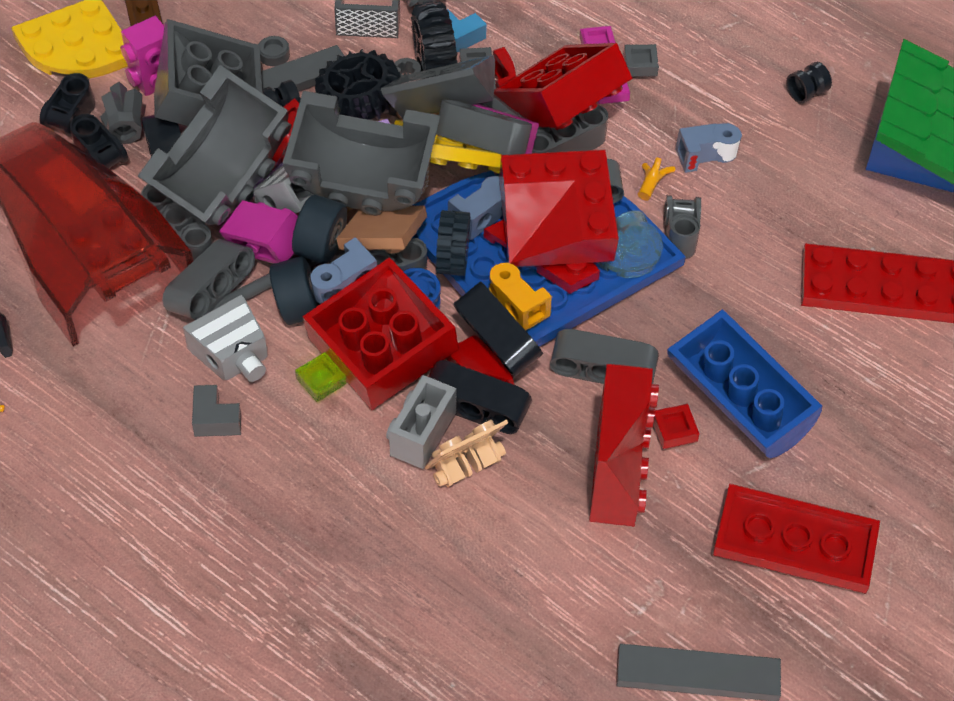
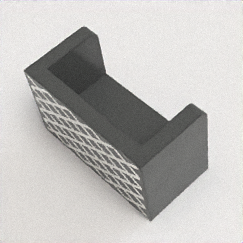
[334,0,400,38]

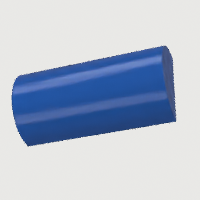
[667,309,823,458]

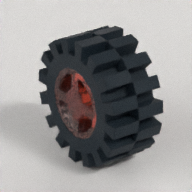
[436,210,470,276]

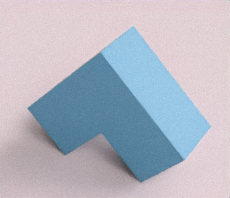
[447,9,487,52]

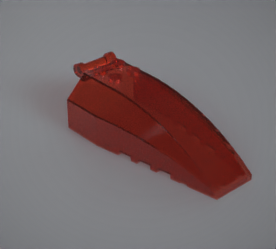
[0,122,193,347]

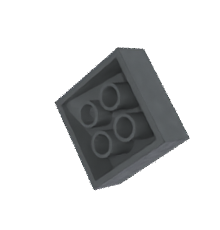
[154,19,262,126]

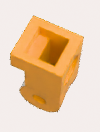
[489,263,552,331]

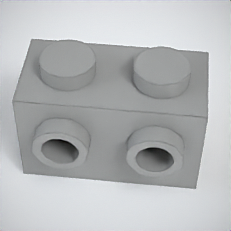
[386,375,457,469]

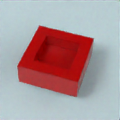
[653,404,700,449]

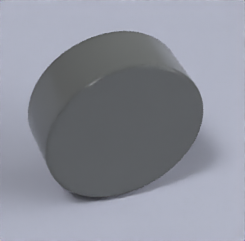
[258,36,290,66]

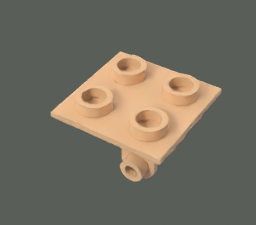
[425,420,508,487]

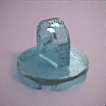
[598,211,663,278]

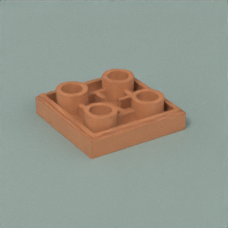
[336,206,427,254]

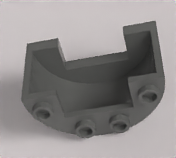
[138,65,292,225]
[283,91,440,215]

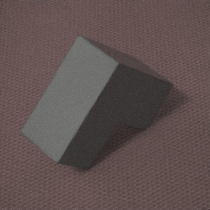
[192,385,242,437]

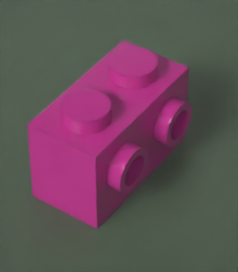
[120,15,164,96]
[219,200,298,264]

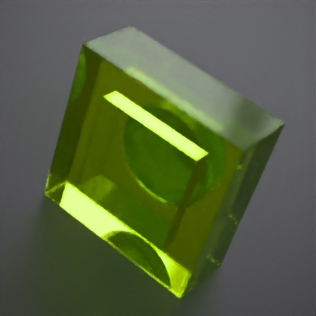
[295,352,346,402]

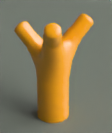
[638,157,676,201]

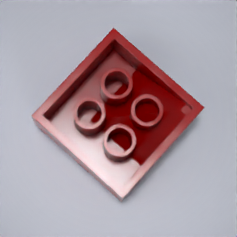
[494,43,633,130]
[499,150,619,267]
[302,257,459,410]
[589,364,659,527]

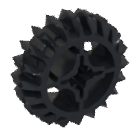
[411,1,458,71]
[315,49,401,120]

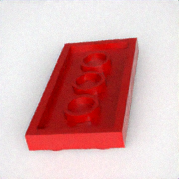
[713,483,880,594]

